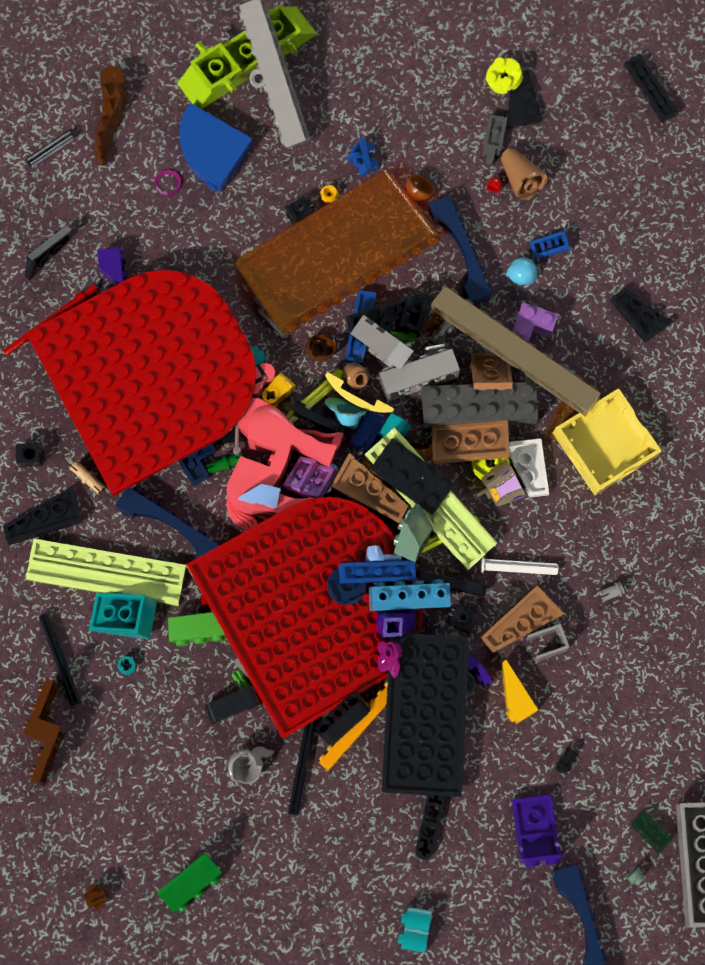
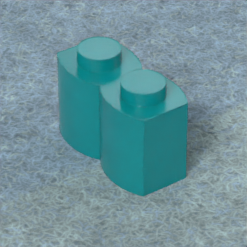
[398,907,432,953]

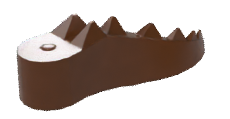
[93,66,128,166]

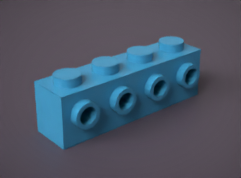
[369,580,451,611]

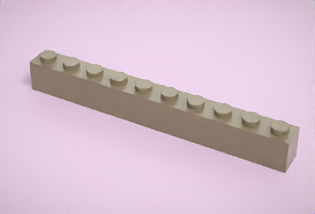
[431,286,601,417]

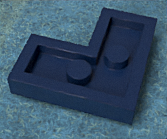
[178,444,217,487]

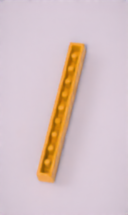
[319,682,388,771]

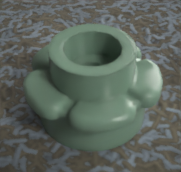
[626,867,645,885]

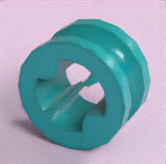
[118,656,136,675]

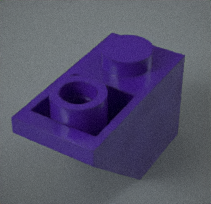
[97,247,128,285]
[376,609,416,637]

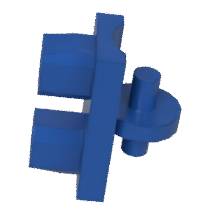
[347,138,379,176]

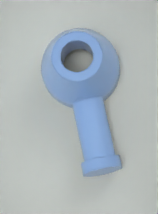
[365,546,402,562]

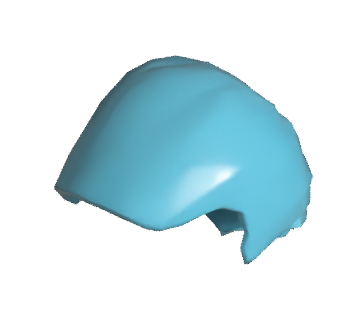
[506,257,538,286]

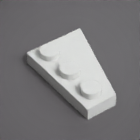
[509,439,549,498]

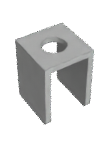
[526,624,570,662]

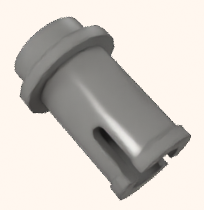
[598,582,625,603]

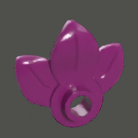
[377,641,402,678]

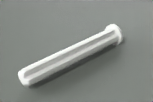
[481,557,559,575]

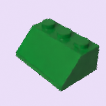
[157,853,223,913]

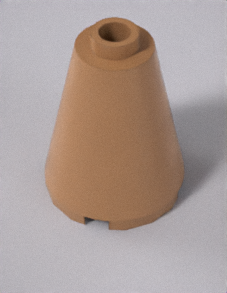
[501,149,548,200]

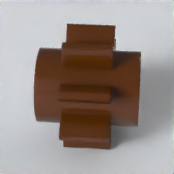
[83,884,108,911]

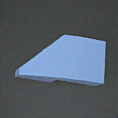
[238,484,280,508]

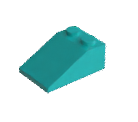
[89,593,157,639]

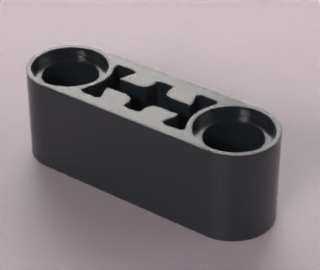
[204,685,263,724]
[315,692,371,745]

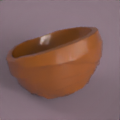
[405,174,435,201]

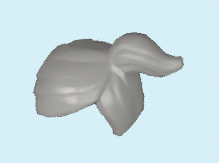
[228,746,274,784]

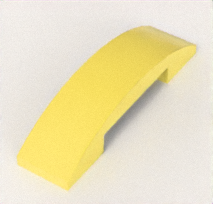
[325,372,394,413]

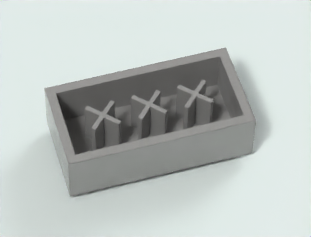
[380,348,460,402]

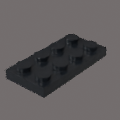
[369,438,455,515]

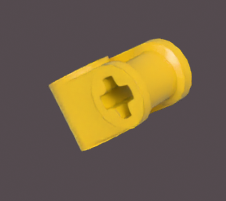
[262,373,296,407]

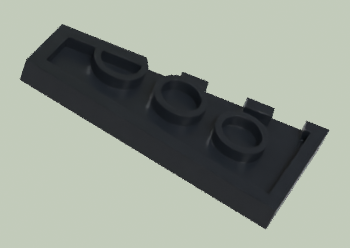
[3,486,83,546]

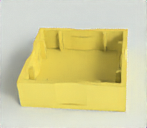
[553,388,662,496]

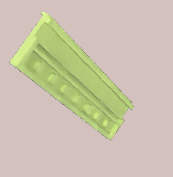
[364,427,497,570]
[26,539,187,606]

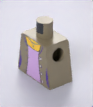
[476,460,526,506]

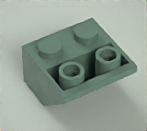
[393,503,433,562]

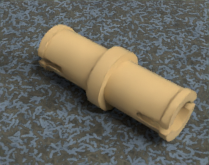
[70,460,106,495]

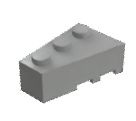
[350,315,413,369]

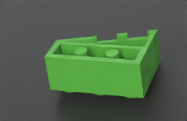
[168,612,227,646]

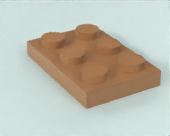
[471,353,513,390]

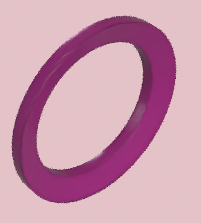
[154,170,181,196]

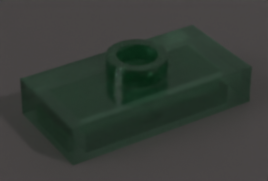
[629,810,673,854]

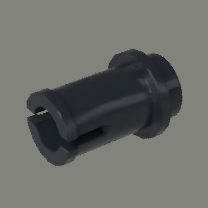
[555,748,577,774]

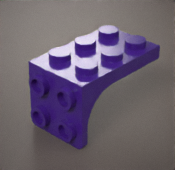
[511,795,564,868]

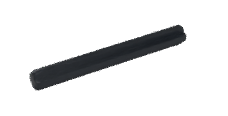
[39,613,81,706]
[288,720,316,816]

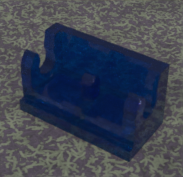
[350,411,387,454]

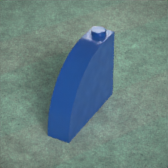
[179,103,253,192]

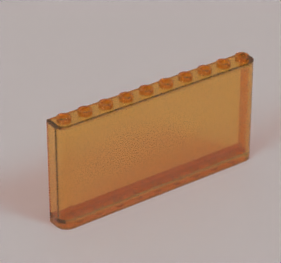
[235,170,440,335]

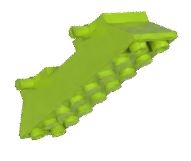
[177,4,317,109]

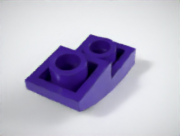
[468,654,492,687]

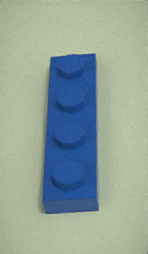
[345,290,377,365]
[338,561,416,584]

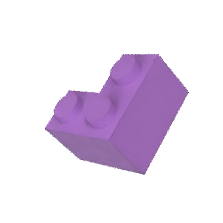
[513,303,558,342]

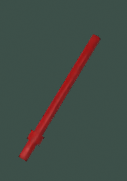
[3,284,98,356]

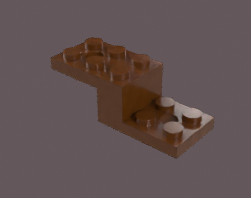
[22,678,66,787]

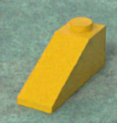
[501,660,538,724]

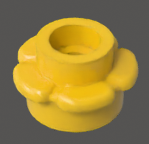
[320,185,338,203]

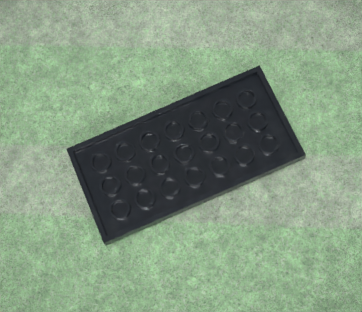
[382,633,469,797]

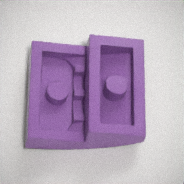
[283,456,337,498]

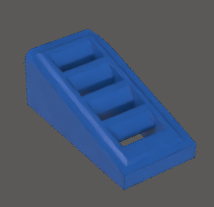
[529,230,571,259]

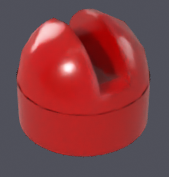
[486,177,502,193]

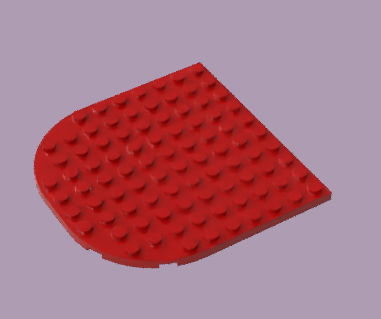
[26,270,256,496]
[186,497,424,738]

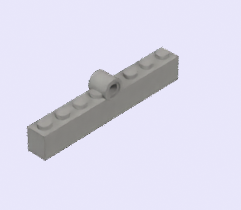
[239,0,311,148]

